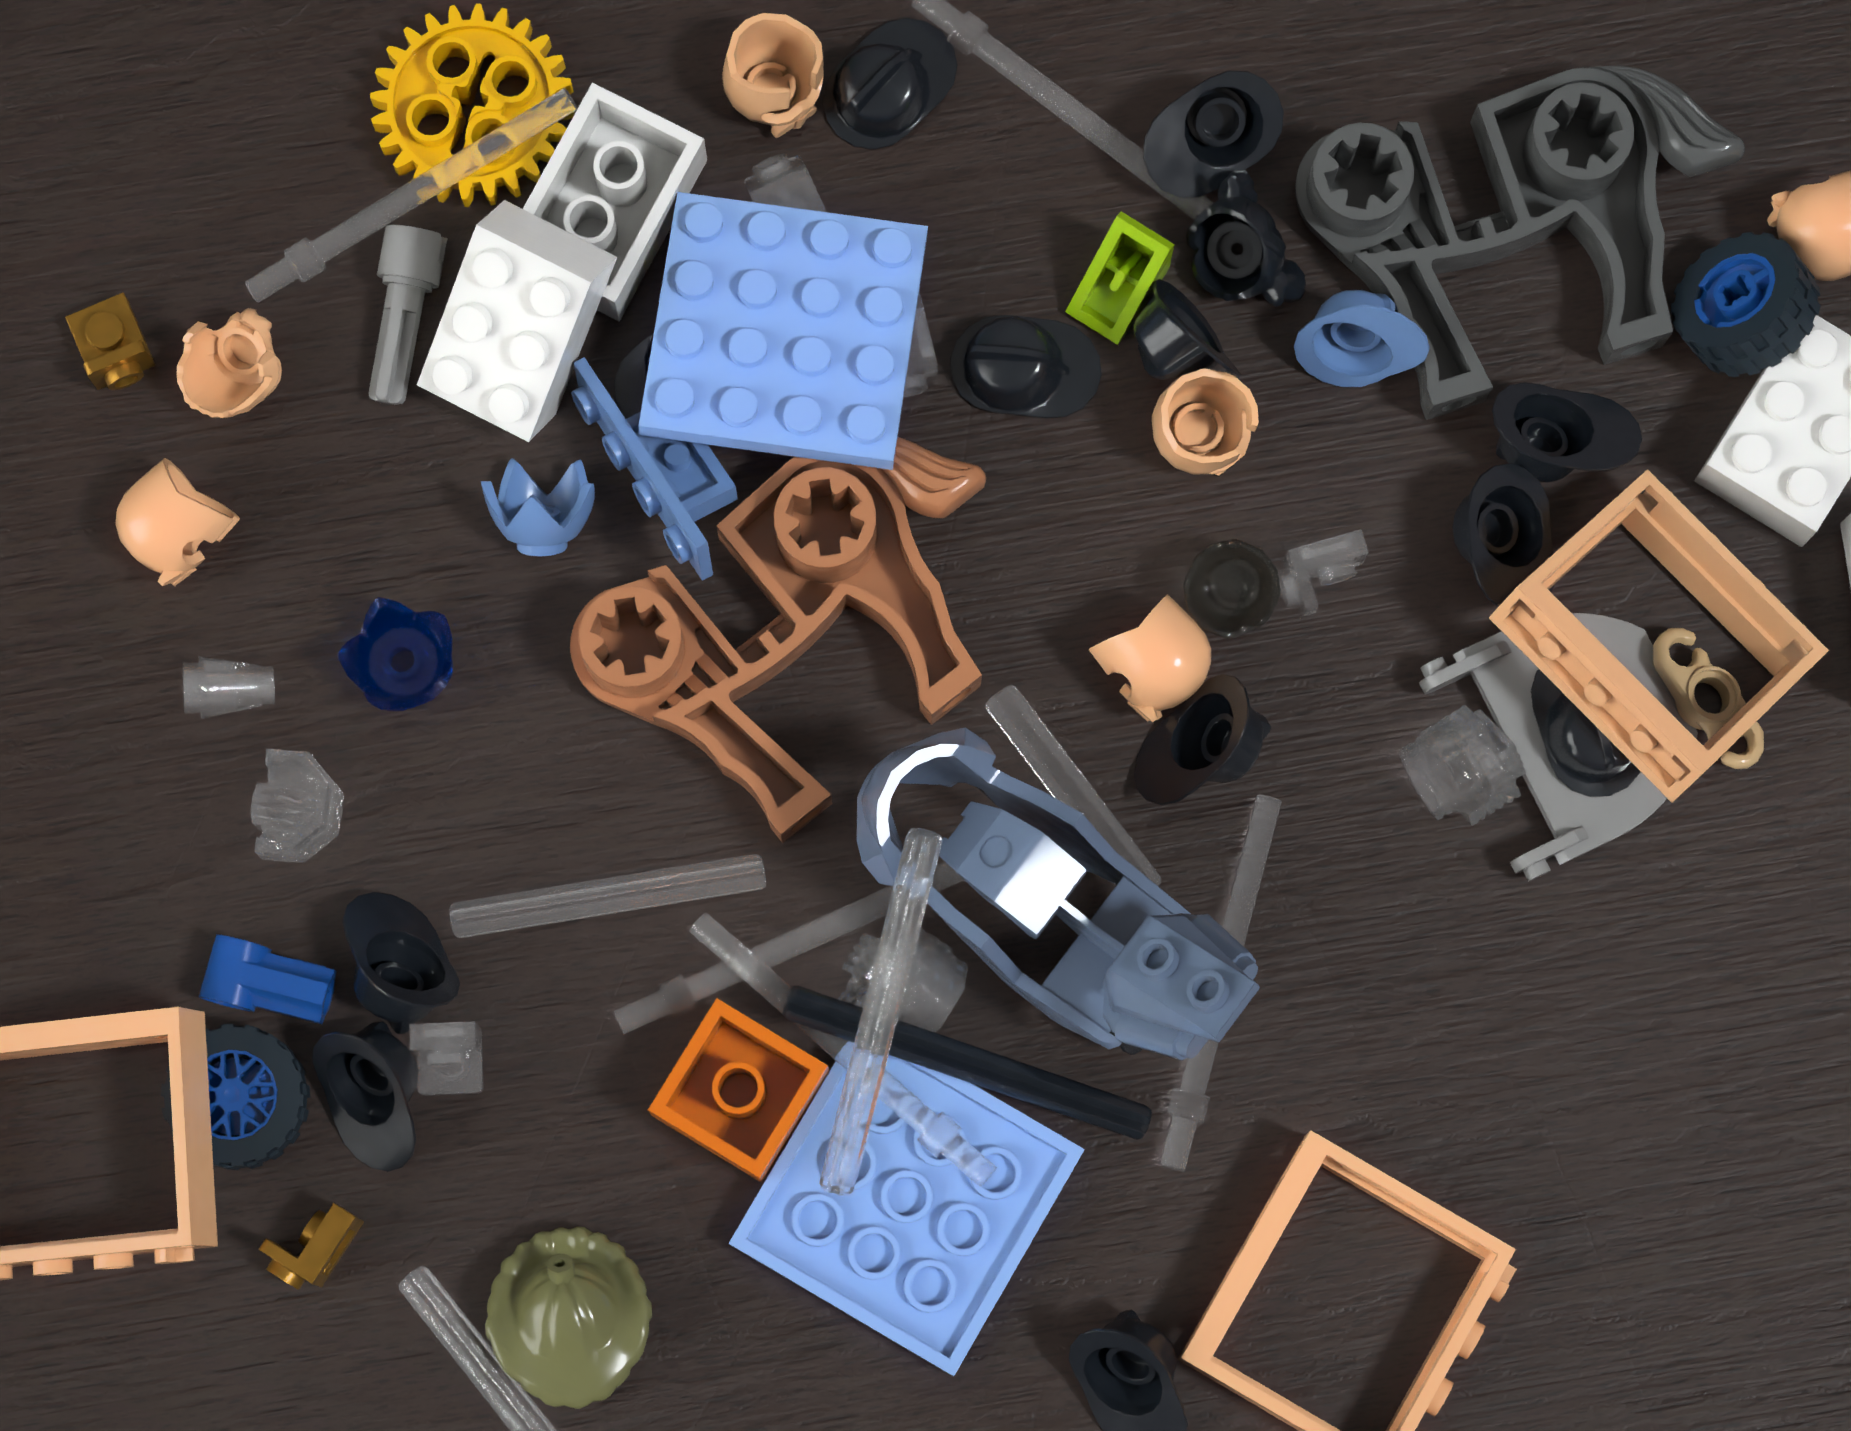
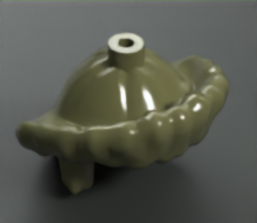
[485,1226,652,1409]

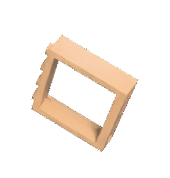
[1489,469,1829,803]
[0,1007,218,1280]
[1177,1130,1517,1431]

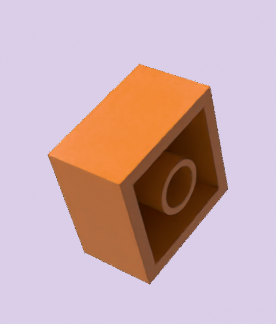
[648,998,829,1183]

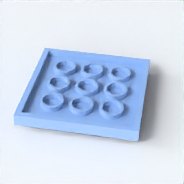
[639,192,928,470]
[729,1041,1085,1377]

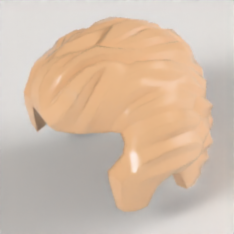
[177,308,282,418]

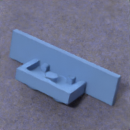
[571,357,738,581]

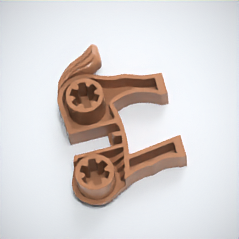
[570,437,986,843]

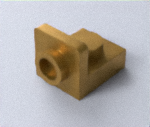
[65,293,156,390]
[259,1203,364,1290]

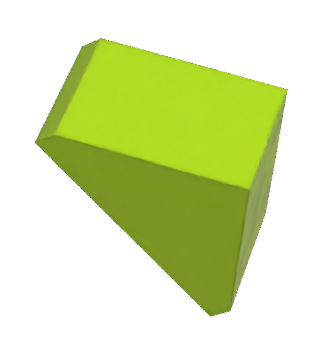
[1065,211,1175,345]

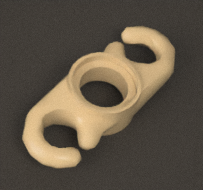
[1653,628,1764,769]

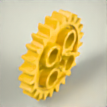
[370,3,575,207]

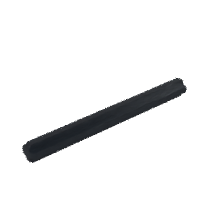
[783,985,1152,1140]

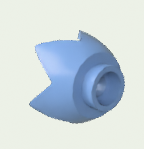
[481,458,595,556]

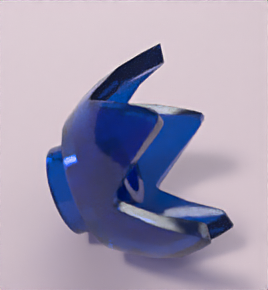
[338,597,453,711]

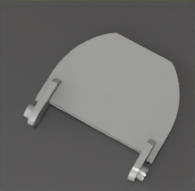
[1419,613,1698,882]

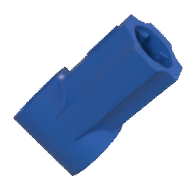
[199,934,337,1025]

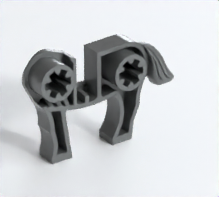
[1295,66,1745,420]

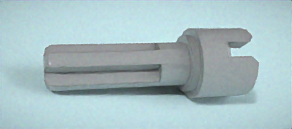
[369,225,448,405]

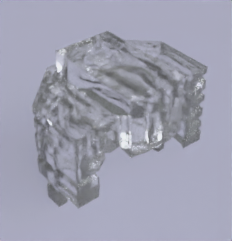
[1399,705,1526,826]
[251,748,344,863]
[839,917,968,1032]

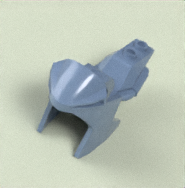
[857,727,1260,1061]

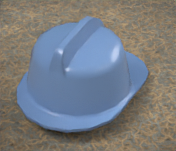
[1294,290,1430,387]

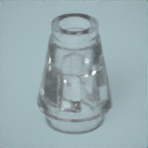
[182,656,275,720]

